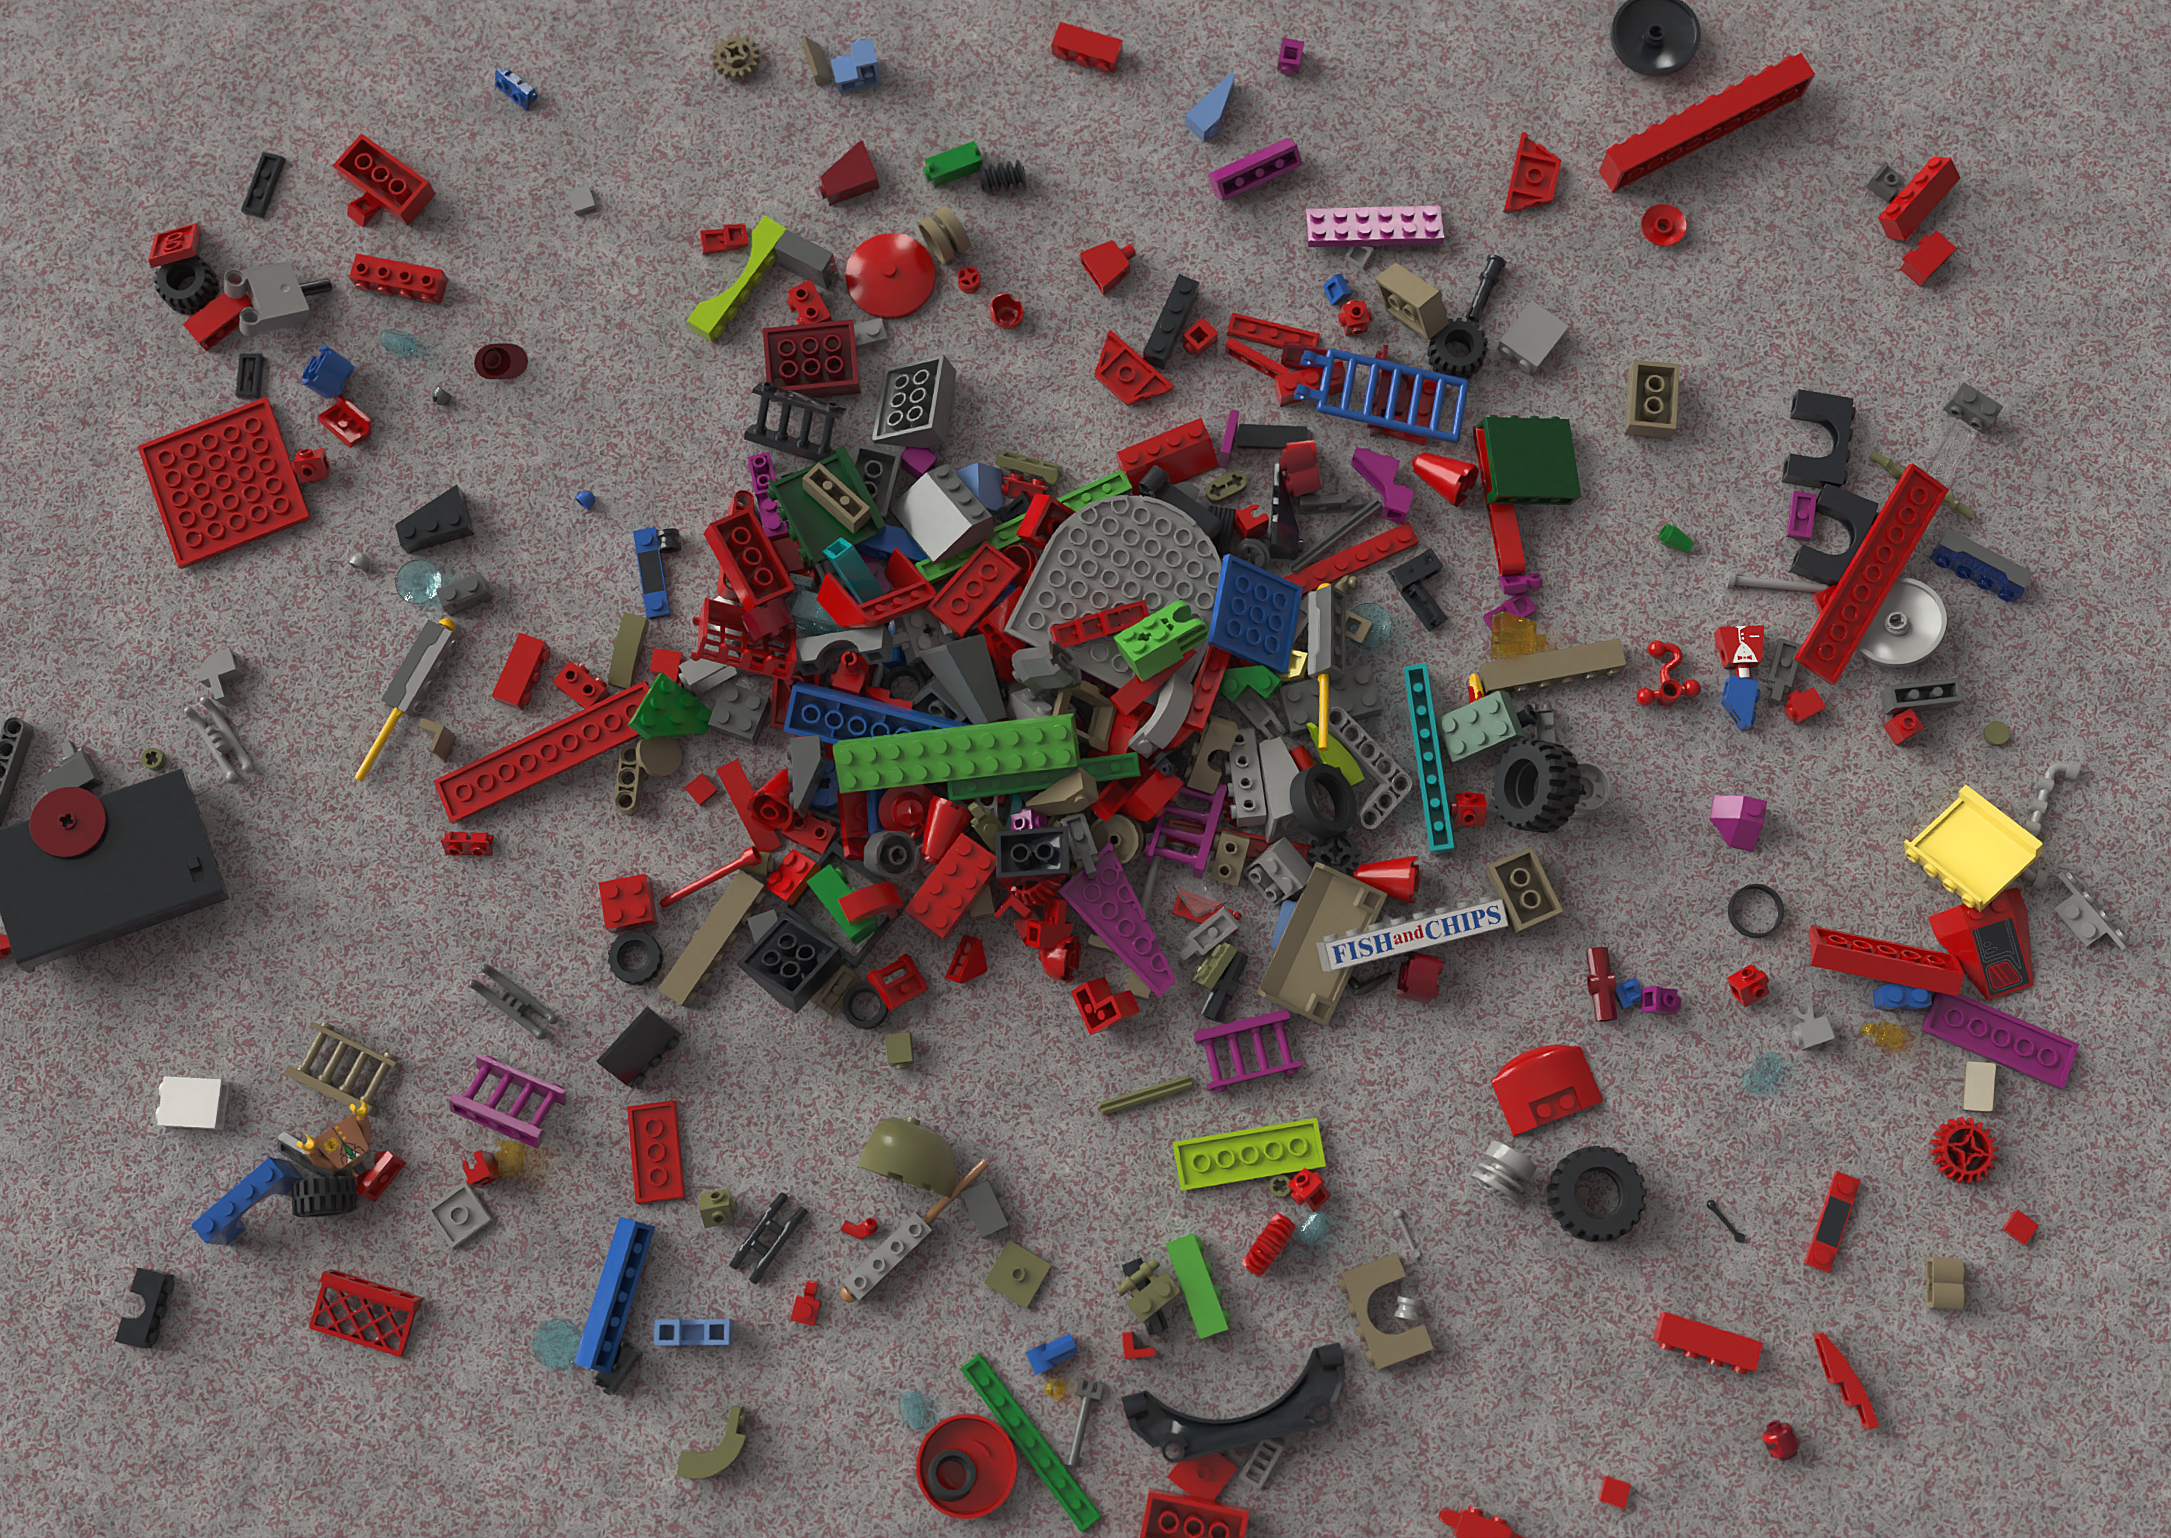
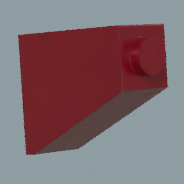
[818,140,880,206]

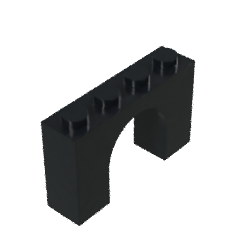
[1782,389,1856,489]
[1789,483,1879,586]

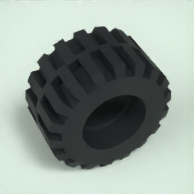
[154,255,219,315]
[1427,318,1488,379]
[291,1176,357,1218]

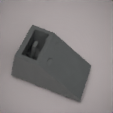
[787,735,827,818]

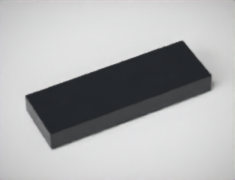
[241,151,286,219]
[1238,424,1307,450]

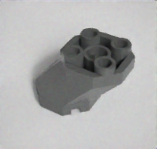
[1011,641,1082,697]

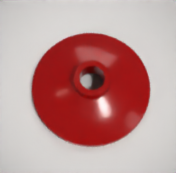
[1641,204,1687,246]

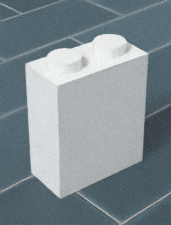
[156,1076,230,1130]

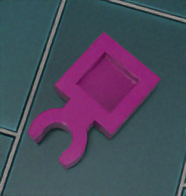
[1499,573,1542,596]

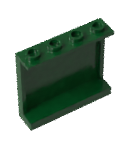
[1476,415,1581,505]
[766,445,886,568]

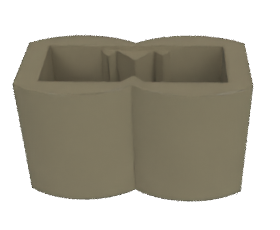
[1925,1257,1967,1310]

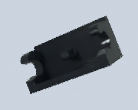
[1388,548,1443,594]
[592,1338,643,1395]

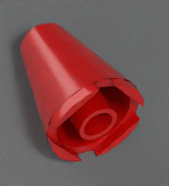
[1412,452,1479,507]
[747,769,795,831]
[921,796,974,865]
[1353,856,1419,904]

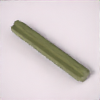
[1099,1075,1193,1115]

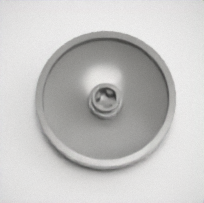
[1856,577,1947,668]

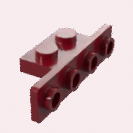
[1367,345,1408,437]

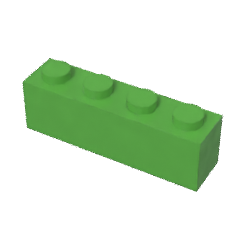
[1165,1233,1231,1339]

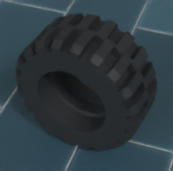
[1492,739,1582,833]
[1547,1146,1647,1242]

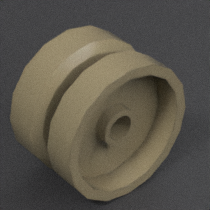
[917,205,971,264]
[1090,813,1146,865]

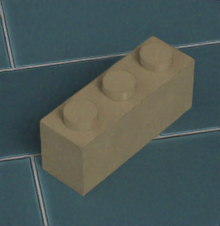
[802,462,870,534]

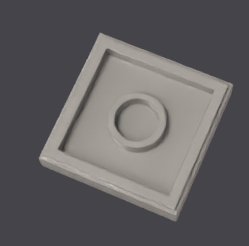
[425,1180,494,1250]

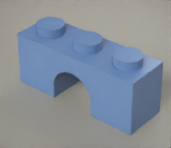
[654,1319,734,1345]

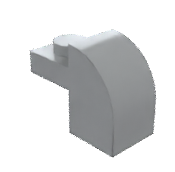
[199,648,244,705]

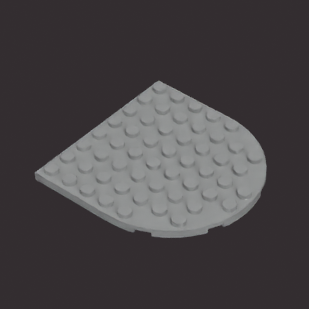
[1003,495,1222,708]

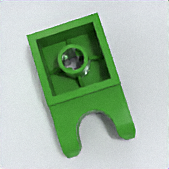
[1114,600,1209,682]

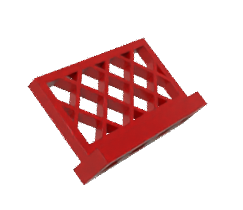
[308,1269,423,1357]

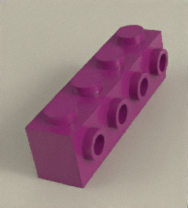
[1207,138,1303,201]

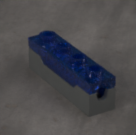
[1929,528,2033,603]

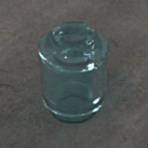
[380,328,416,356]
[1295,1209,1330,1247]
[898,1390,929,1430]

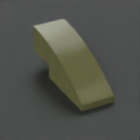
[608,612,650,689]

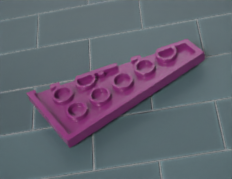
[1058,843,1176,997]

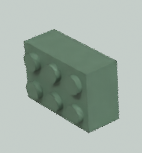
[1436,691,1525,764]

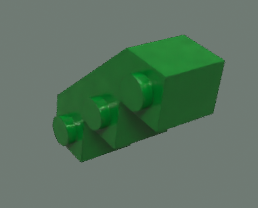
[1190,665,1285,703]

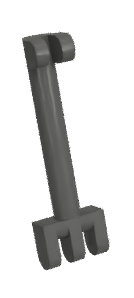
[1065,1377,1104,1468]

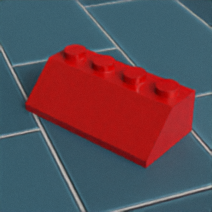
[1117,418,1219,496]

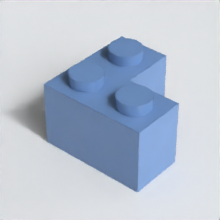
[831,38,882,94]

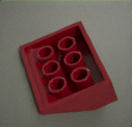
[762,319,861,402]

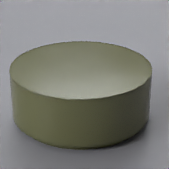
[1983,721,2010,746]

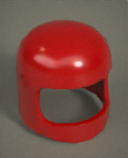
[1002,544,1038,578]

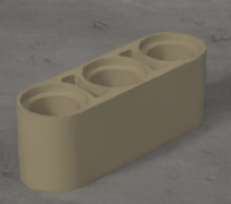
[614,744,644,816]

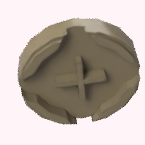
[635,737,682,778]

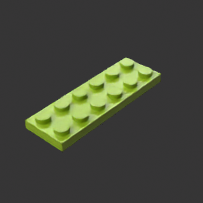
[1172,1118,1326,1191]

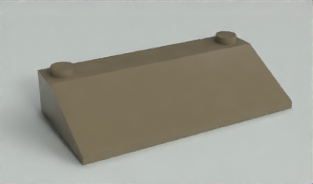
[1256,862,1388,1026]

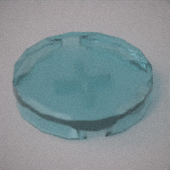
[532,1318,582,1369]

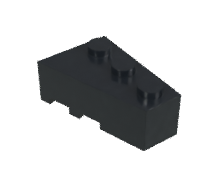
[395,485,475,554]

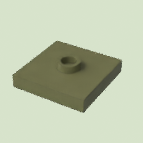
[984,1240,1052,1309]

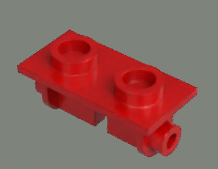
[1001,473,1051,500]
[441,831,494,857]

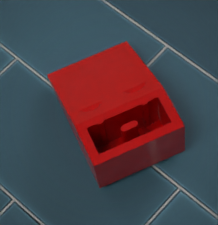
[1086,702,1155,759]

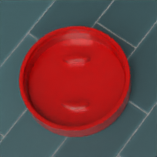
[916,1413,1018,1519]

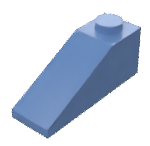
[1185,72,1235,142]

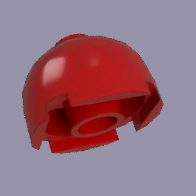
[1039,935,1081,983]

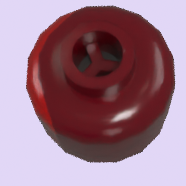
[1762,1420,1800,1461]

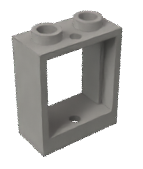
[679,639,744,697]

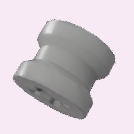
[1394,1296,1422,1322]

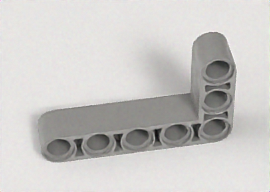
[1328,707,1412,829]

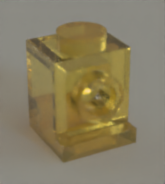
[495,1140,526,1177]

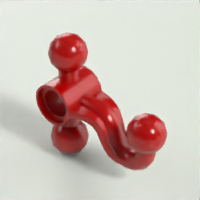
[1636,640,1701,706]

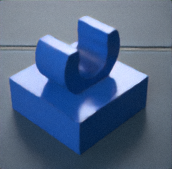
[1323,274,1353,306]
[1615,977,1642,1010]

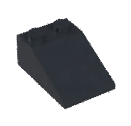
[996,826,1070,887]

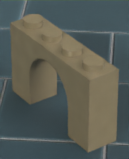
[1337,1253,1434,1370]

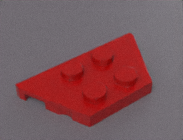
[1503,132,1561,213]
[1094,330,1174,406]

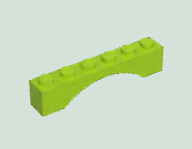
[687,215,787,342]

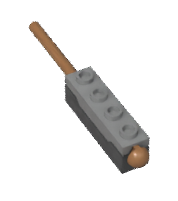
[840,1159,989,1303]

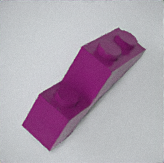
[1351,447,1415,525]

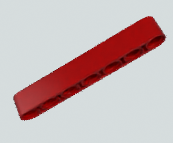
[1473,426,1525,576]

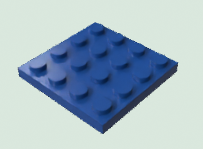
[1207,554,1303,675]

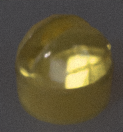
[1044,1378,1066,1400]

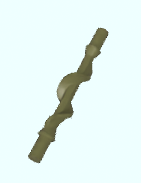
[1869,450,1975,519]

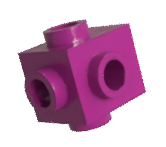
[1010,808,1048,831]

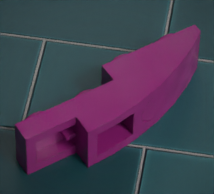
[747,452,789,542]

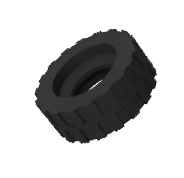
[608,930,664,985]

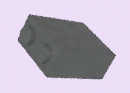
[775,229,839,290]

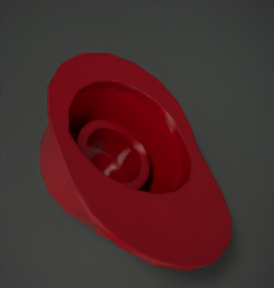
[474,343,528,380]

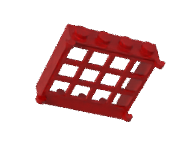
[691,598,797,685]

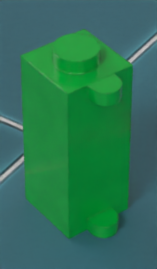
[923,141,983,188]

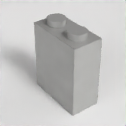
[1497,301,1569,375]

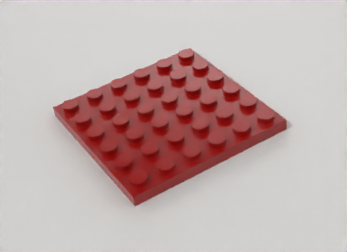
[137,397,312,569]

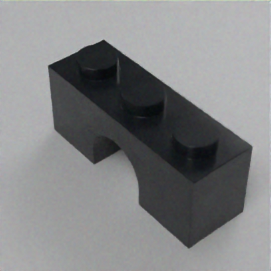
[114,1267,175,1349]

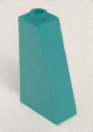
[822,538,886,604]

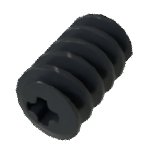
[980,160,1027,193]

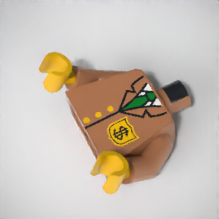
[296,1100,371,1178]

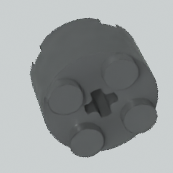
[864,830,920,880]

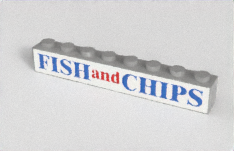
[1316,895,1509,972]

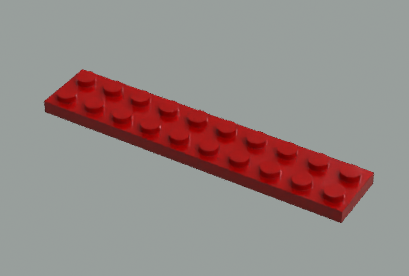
[1794,463,1949,685]
[433,681,650,824]

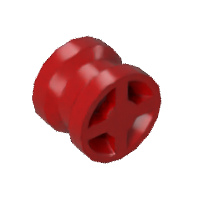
[957,266,981,294]

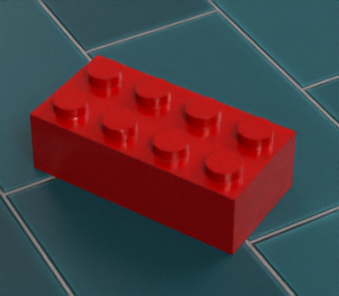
[332,133,436,227]
[703,507,795,612]
[904,833,996,942]
[1139,1487,1249,1538]

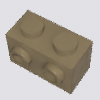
[1207,830,1250,886]

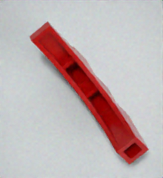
[1089,713,1211,822]

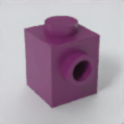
[901,447,937,480]

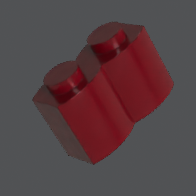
[1278,444,1322,498]

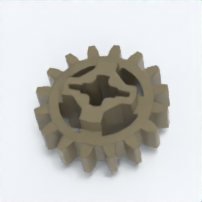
[712,33,761,82]

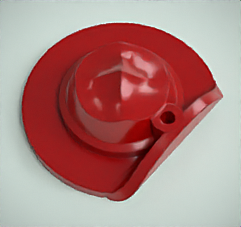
[878,784,934,840]

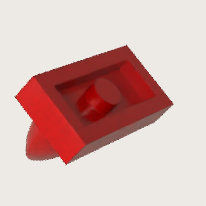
[356,1150,406,1202]

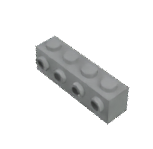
[1222,728,1267,827]

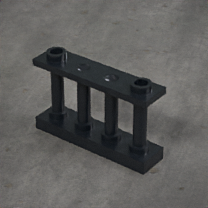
[744,381,847,462]

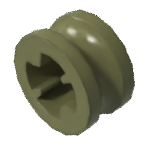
[141,748,166,771]
[1269,1175,1290,1197]

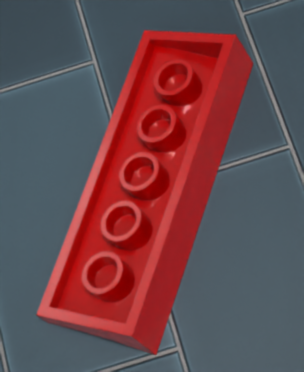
[1808,925,1965,996]

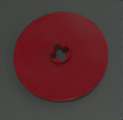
[29,787,107,858]

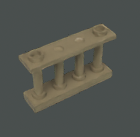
[284,1021,403,1117]

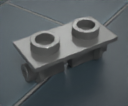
[1531,704,1557,743]

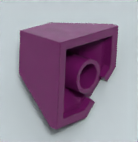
[1709,795,1767,852]

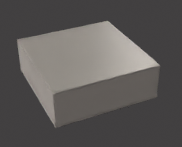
[568,186,596,215]

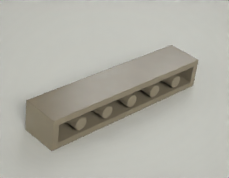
[1479,638,1626,696]
[658,870,767,1008]

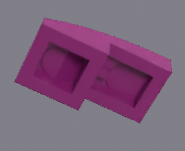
[1482,592,1538,636]

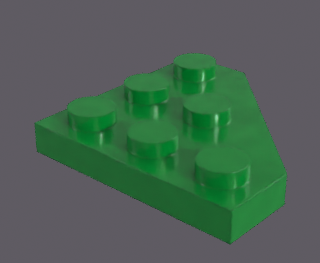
[628,672,713,740]

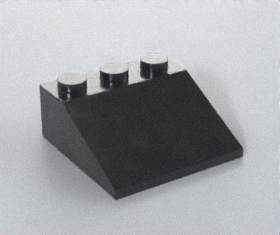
[737,913,843,1014]
[596,1006,682,1088]

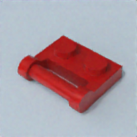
[867,953,929,1011]

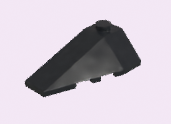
[1269,463,1303,560]

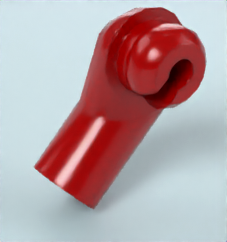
[841,1218,878,1240]

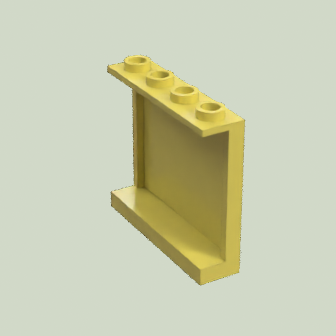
[1904,785,2043,912]

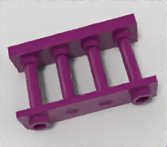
[1144,773,1227,879]
[1193,1009,1303,1094]
[449,1053,566,1149]

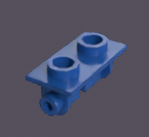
[495,68,538,111]

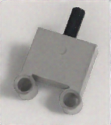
[224,261,332,337]

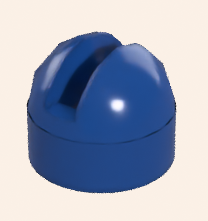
[575,490,595,510]

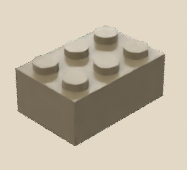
[1375,262,1449,340]
[1624,360,1680,439]
[1484,846,1564,935]

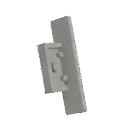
[2054,869,2129,951]

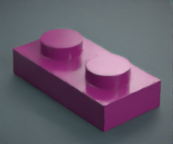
[1786,491,1817,541]

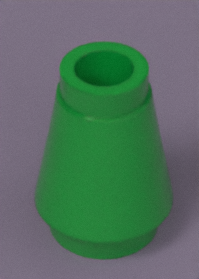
[1657,523,1694,553]

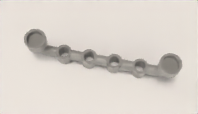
[2021,760,2081,890]

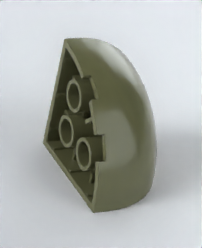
[858,1116,957,1198]

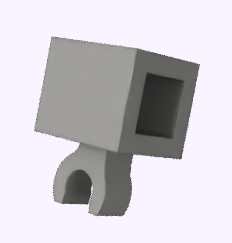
[1792,1003,1835,1050]

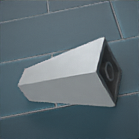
[1257,737,1317,844]

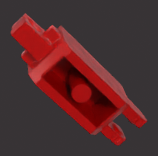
[1438,1506,1523,1538]

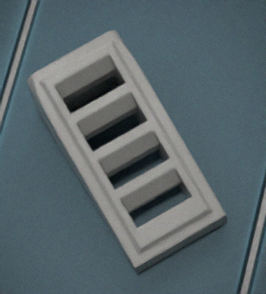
[1238,1437,1285,1490]

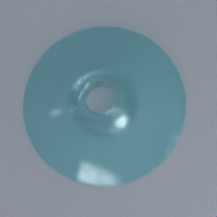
[395,559,442,604]
[1349,603,1392,649]

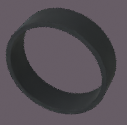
[1728,884,1784,938]

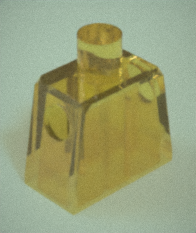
[1490,611,1546,659]

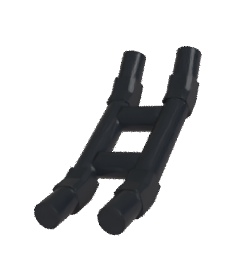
[729,1192,808,1284]

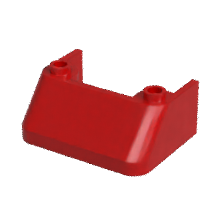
[816,547,936,629]

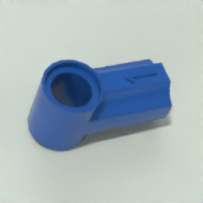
[1025,1333,1079,1375]

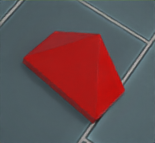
[944,935,988,984]

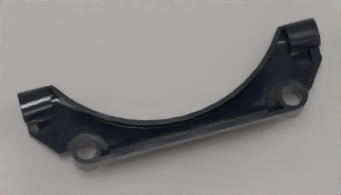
[1121,1342,1346,1463]

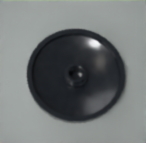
[1610,0,1701,76]

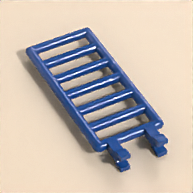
[1294,349,1469,443]

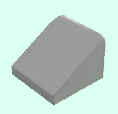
[1344,246,1377,269]

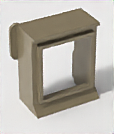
[1052,681,1117,752]

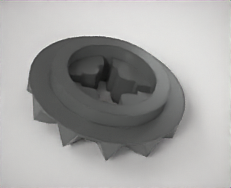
[1233,538,1271,570]

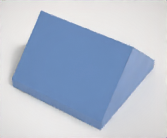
[956,462,1003,514]

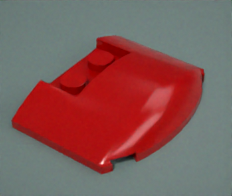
[1490,1044,1603,1136]

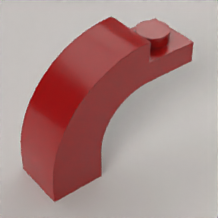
[838,882,905,926]

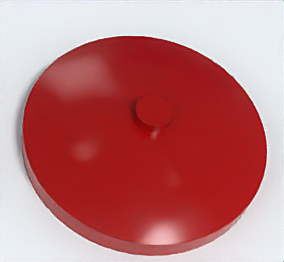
[845,233,936,320]

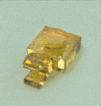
[1859,1021,1906,1052]

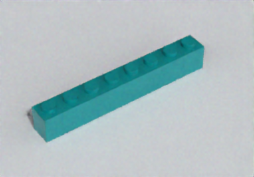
[1403,663,1456,856]

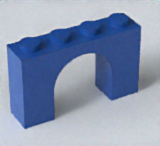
[190,1157,303,1245]

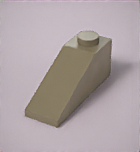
[1026,767,1098,816]

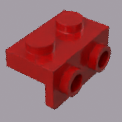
[318,394,372,449]

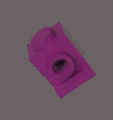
[1277,38,1304,76]
[1641,986,1681,1015]

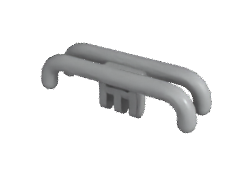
[184,696,254,784]

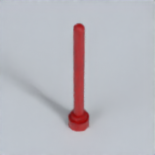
[660,846,762,908]

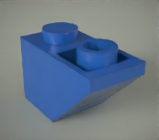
[1721,675,1760,731]

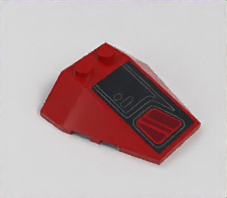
[1927,887,2034,1001]

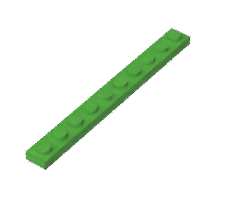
[915,469,1132,584]

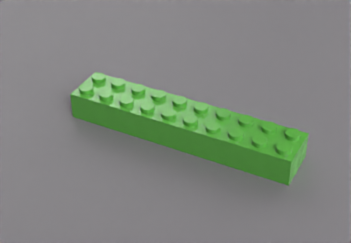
[833,713,1080,793]

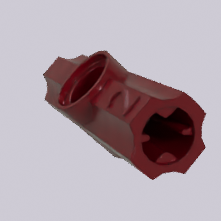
[1586,947,1618,1022]

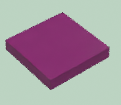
[1219,409,1240,469]

